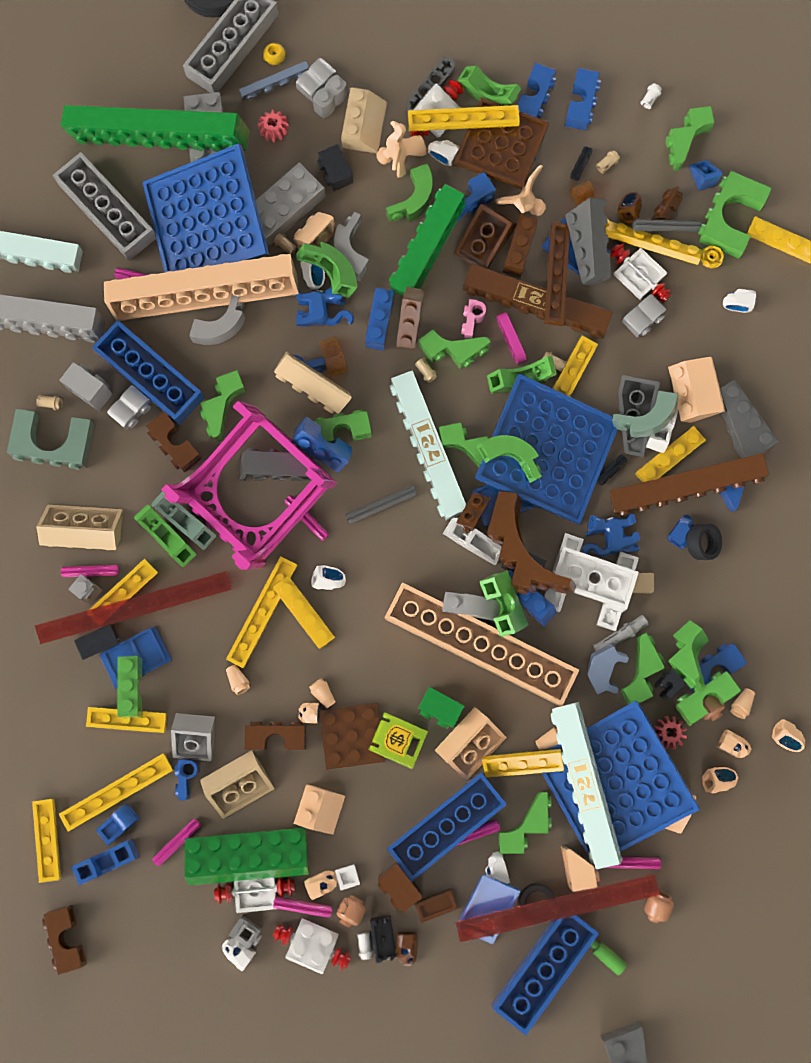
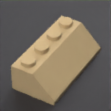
[274,351,352,414]
[36,505,123,550]

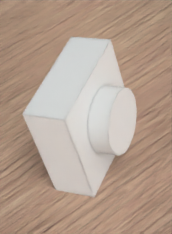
[335,864,360,890]

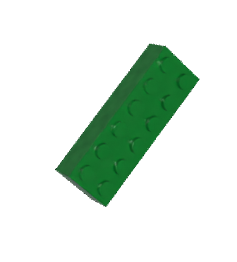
[389,184,466,297]
[184,828,309,886]

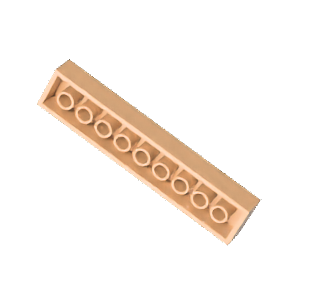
[104,254,299,321]
[385,582,579,706]

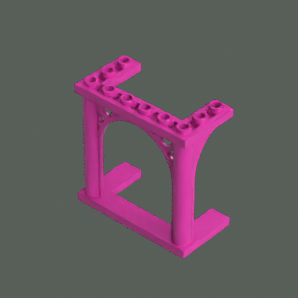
[161,401,338,570]

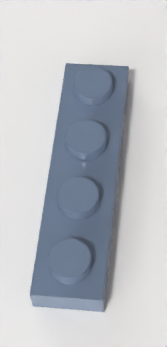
[239,61,309,100]

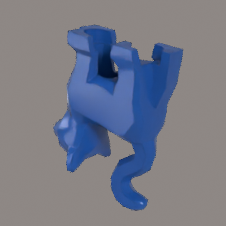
[296,286,354,327]
[581,514,640,557]

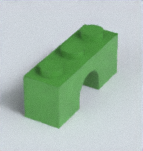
[314,410,372,443]
[479,570,528,637]
[117,656,142,719]
[675,671,741,726]

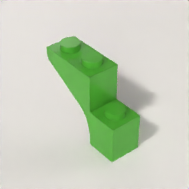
[666,106,714,171]
[418,330,490,369]
[200,370,246,442]
[438,423,488,468]
[669,620,709,692]
[620,633,665,705]
[499,791,552,854]

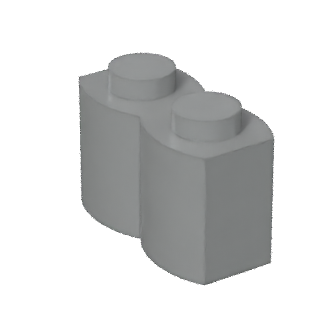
[296,58,337,102]
[312,75,347,119]
[622,294,666,338]
[107,385,152,430]

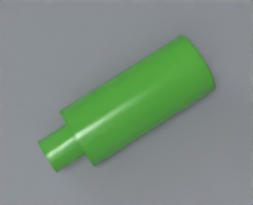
[590,940,627,975]

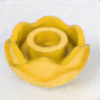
[263,43,285,65]
[701,245,724,268]

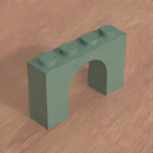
[7,409,95,470]

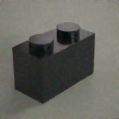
[316,144,353,192]

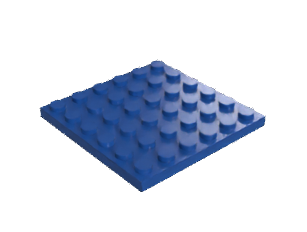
[142,144,269,273]
[475,374,618,525]
[542,700,700,866]

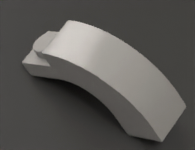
[334,212,369,281]
[189,294,246,345]
[442,592,500,623]

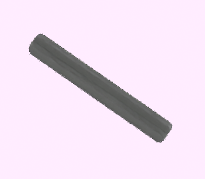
[632,219,703,232]
[345,486,417,524]

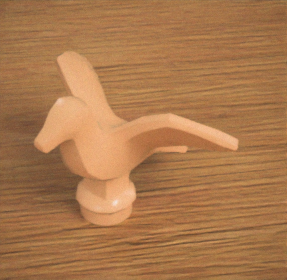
[376,121,427,177]
[495,165,546,216]

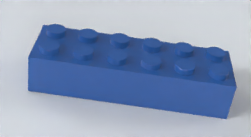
[92,320,205,425]
[387,772,507,881]
[491,904,599,1035]

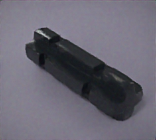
[570,146,593,181]
[597,454,628,485]

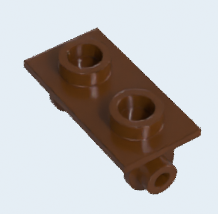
[651,186,683,220]
[456,492,491,533]

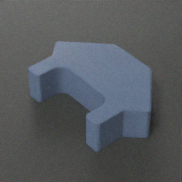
[586,644,629,694]

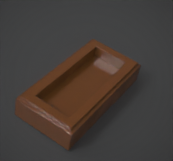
[414,889,459,923]

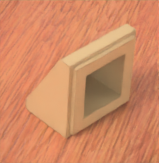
[632,573,654,594]

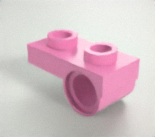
[461,299,486,340]

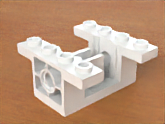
[544,533,639,631]

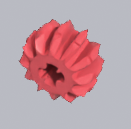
[258,109,289,143]
[653,716,687,749]

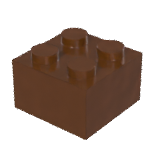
[377,862,423,913]

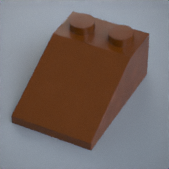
[454,204,517,269]

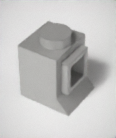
[68,574,103,605]
[228,915,262,949]

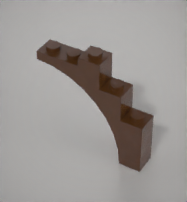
[487,491,576,594]

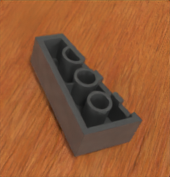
[565,198,611,285]
[720,380,779,458]
[239,448,320,481]
[601,1022,647,1063]

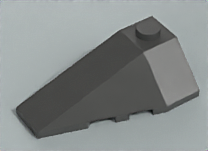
[618,375,660,457]

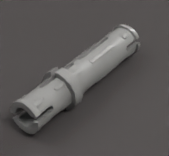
[593,615,649,651]

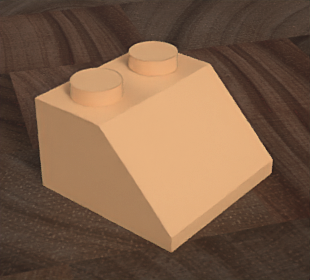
[293,212,335,249]
[294,784,345,835]
[561,846,600,892]

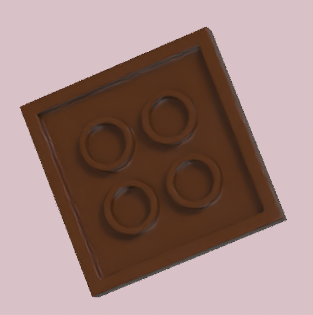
[319,703,385,770]

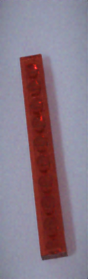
[35,571,231,644]
[456,874,660,943]

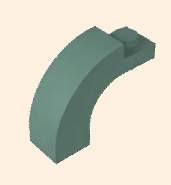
[612,391,679,437]
[151,491,216,550]

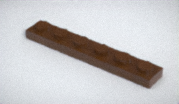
[544,222,570,326]

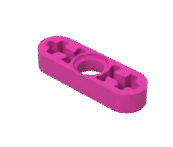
[496,312,526,365]

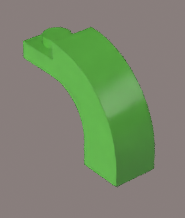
[457,65,521,106]
[386,163,432,222]
[296,242,357,298]
[487,356,557,393]
[476,435,542,483]
[134,504,197,568]

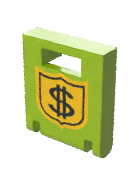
[369,713,428,769]

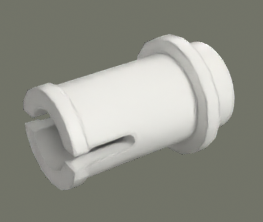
[641,84,662,109]
[357,932,374,960]

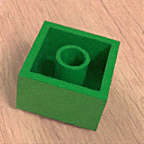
[418,687,464,729]

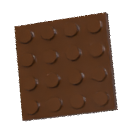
[454,97,549,189]

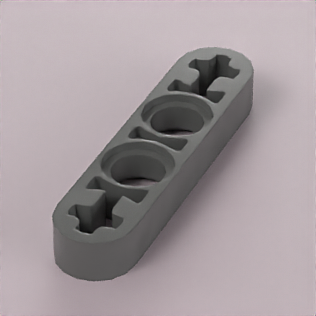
[406,57,455,113]

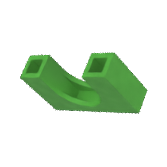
[698,171,771,259]

